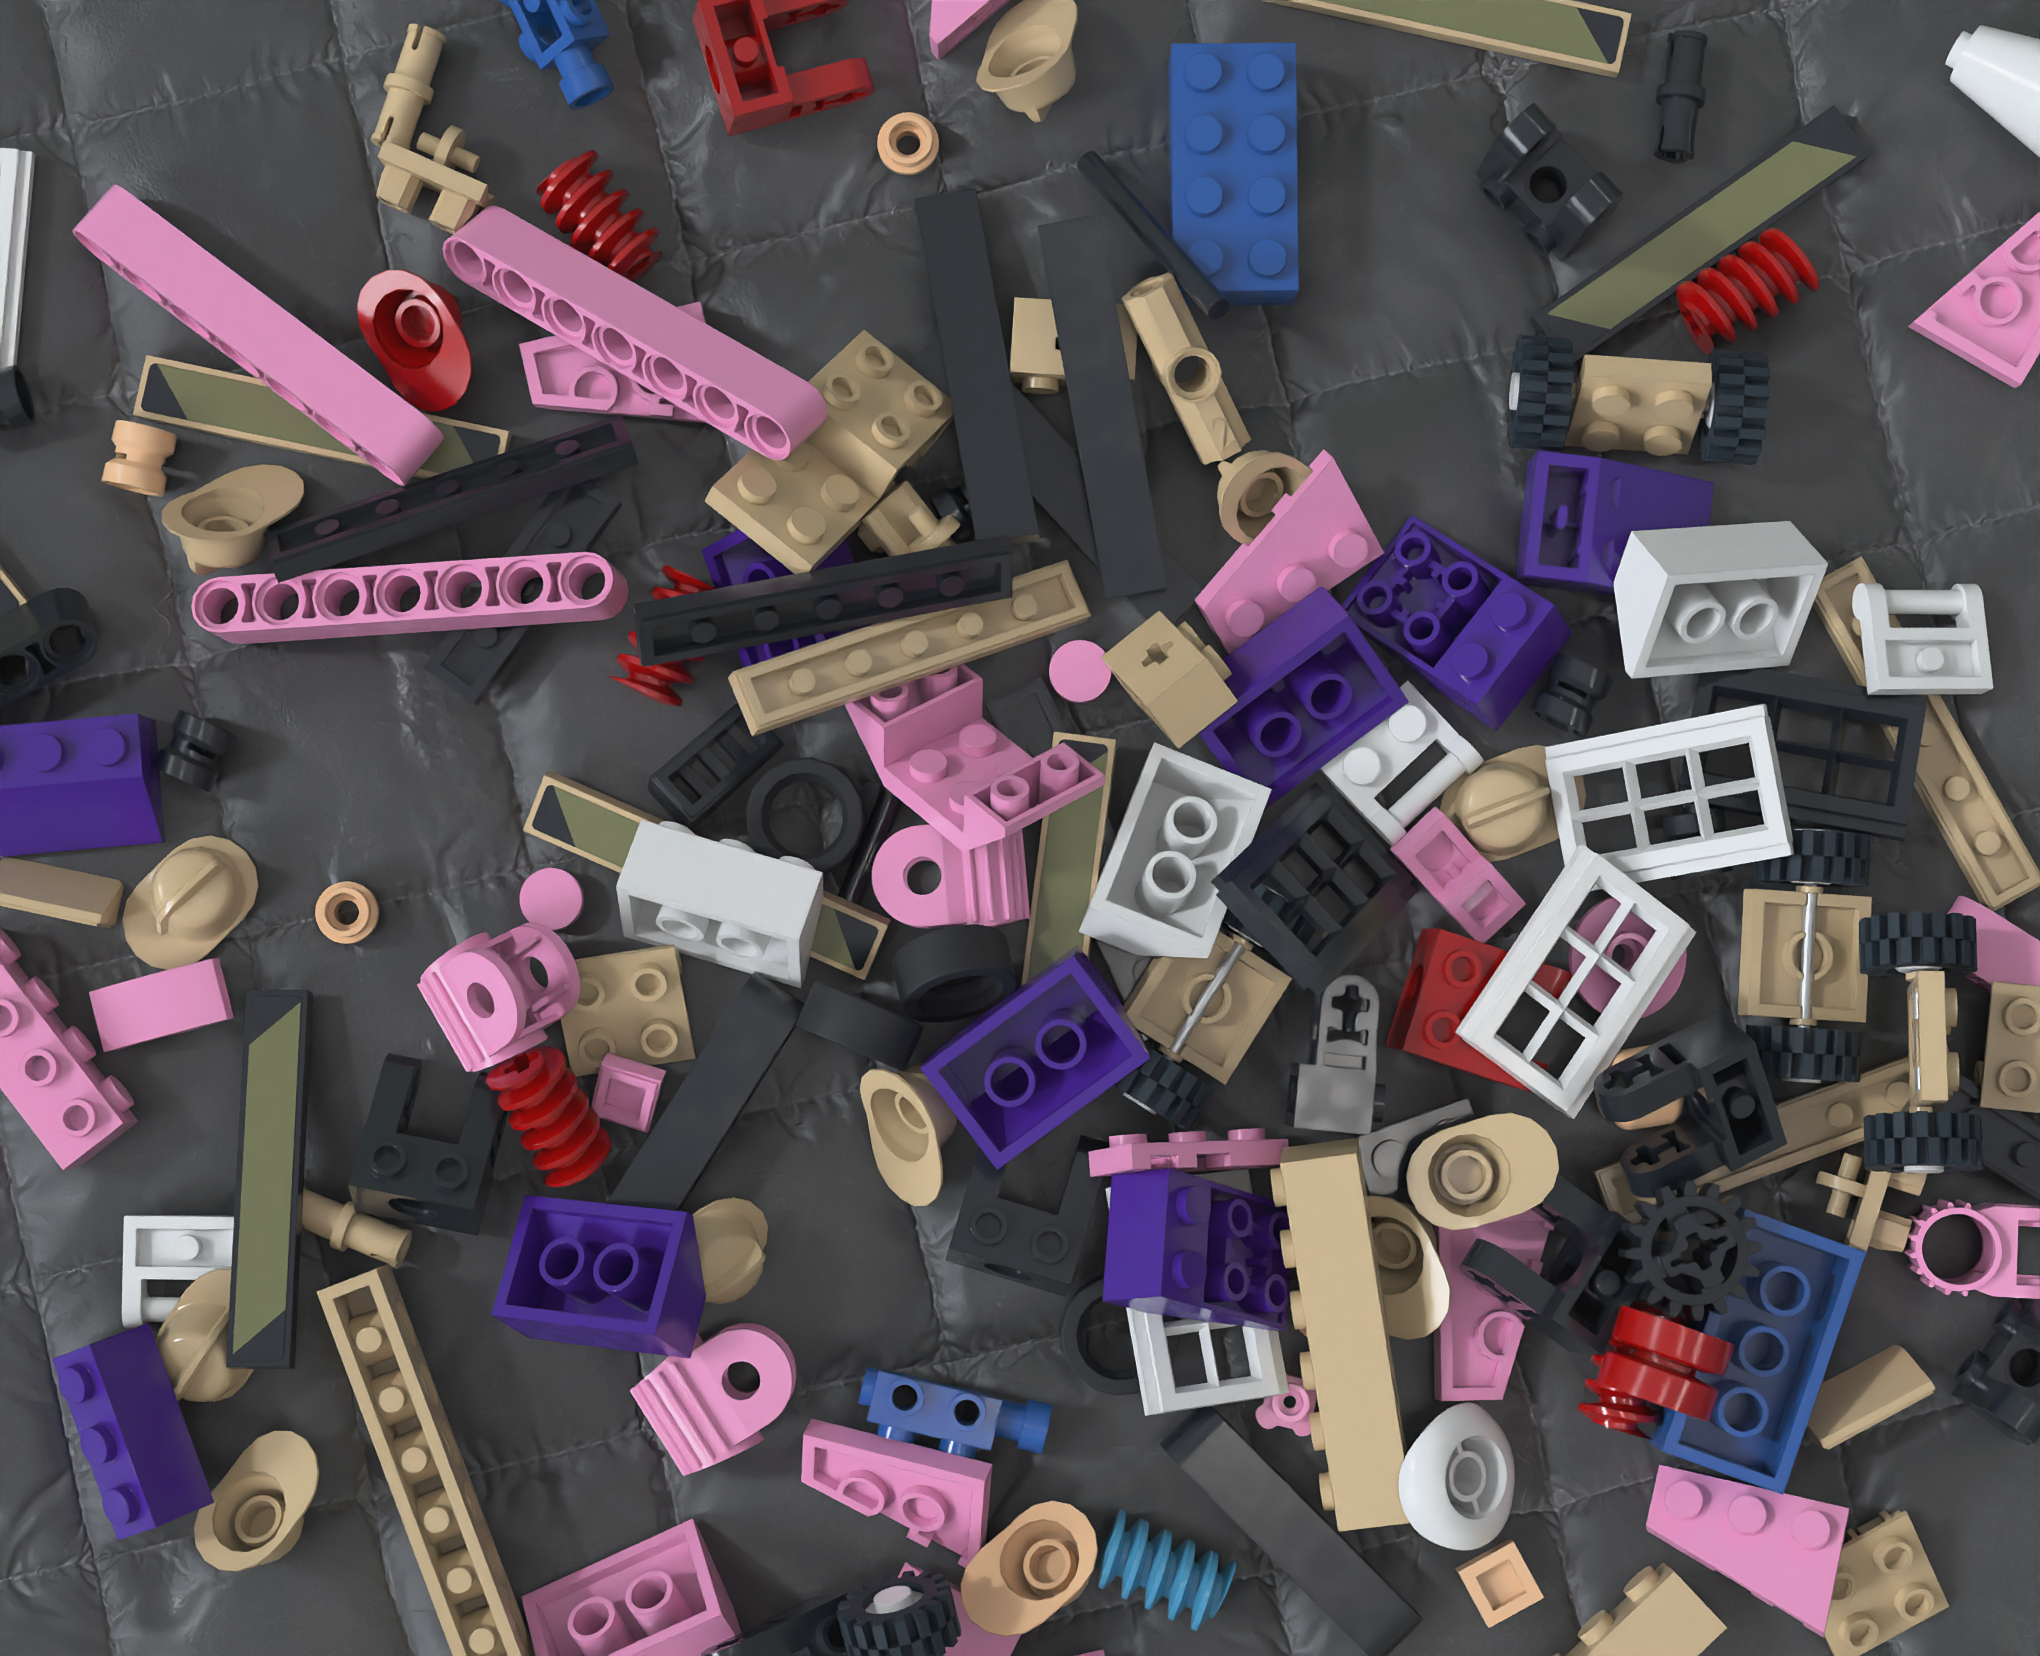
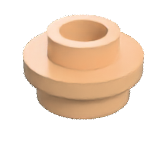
[877,112,939,175]
[315,881,379,944]

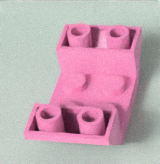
[845,664,1105,852]

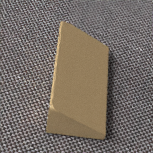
[0,857,124,928]
[1805,1345,1936,1450]

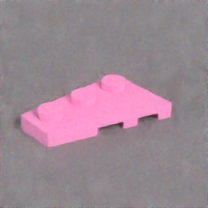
[1646,1465,1849,1638]

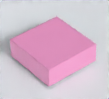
[590,1053,666,1133]

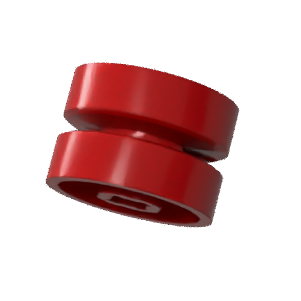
[1596,1305,1735,1422]

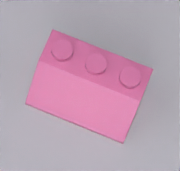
[521,1519,741,1656]

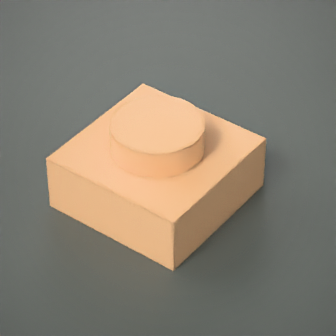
[1455,1538,1544,1628]

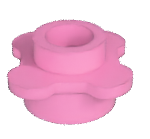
[1255,1374,1317,1436]

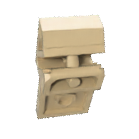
[705,330,954,574]

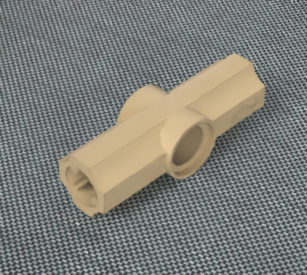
[1121,273,1251,465]

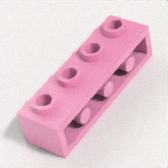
[0,929,139,1170]

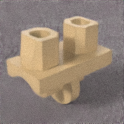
[376,125,496,234]
[858,480,960,557]
[1816,1153,1928,1252]

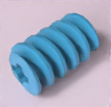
[1096,1509,1237,1632]

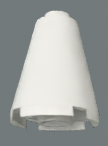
[1945,25,2040,158]

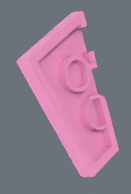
[1908,211,2040,388]
[519,302,706,423]
[1194,449,1384,654]
[1088,1128,1289,1177]
[1432,1209,1554,1401]
[801,1419,992,1568]

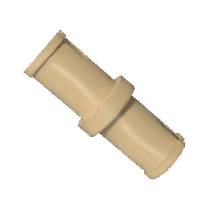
[370,24,447,151]
[302,1188,412,1268]

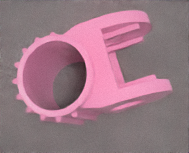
[872,824,1030,929]
[417,923,580,1072]
[1903,1198,2040,1299]
[629,1323,797,1476]

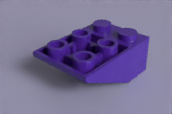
[1515,450,1714,596]
[1341,515,1572,732]
[1102,1168,1290,1331]

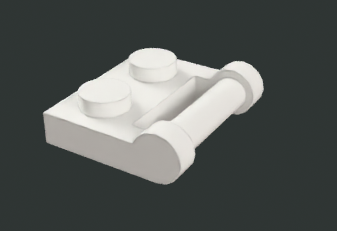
[1852,583,1993,695]
[1319,680,1484,846]
[122,1214,234,1328]

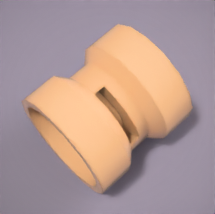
[101,420,178,497]

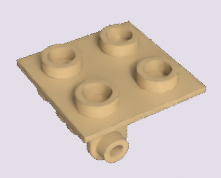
[561,944,696,1077]
[1974,981,2040,1113]
[1824,1510,1949,1656]

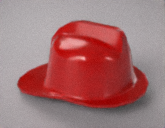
[357,270,472,411]

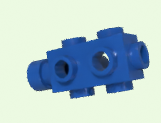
[499,0,615,110]
[858,1367,1053,1458]

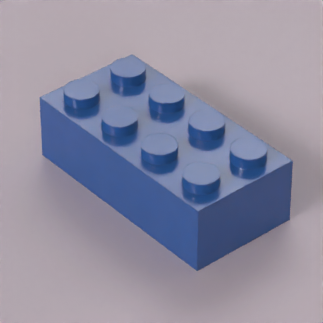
[1168,43,1299,306]
[1649,1208,1866,1495]

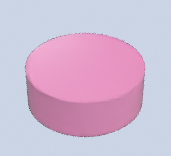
[1049,640,1111,704]
[520,868,584,931]

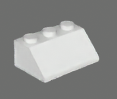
[1613,521,1828,679]
[1079,742,1272,958]
[616,820,823,988]

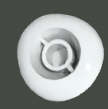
[1399,1403,1515,1550]

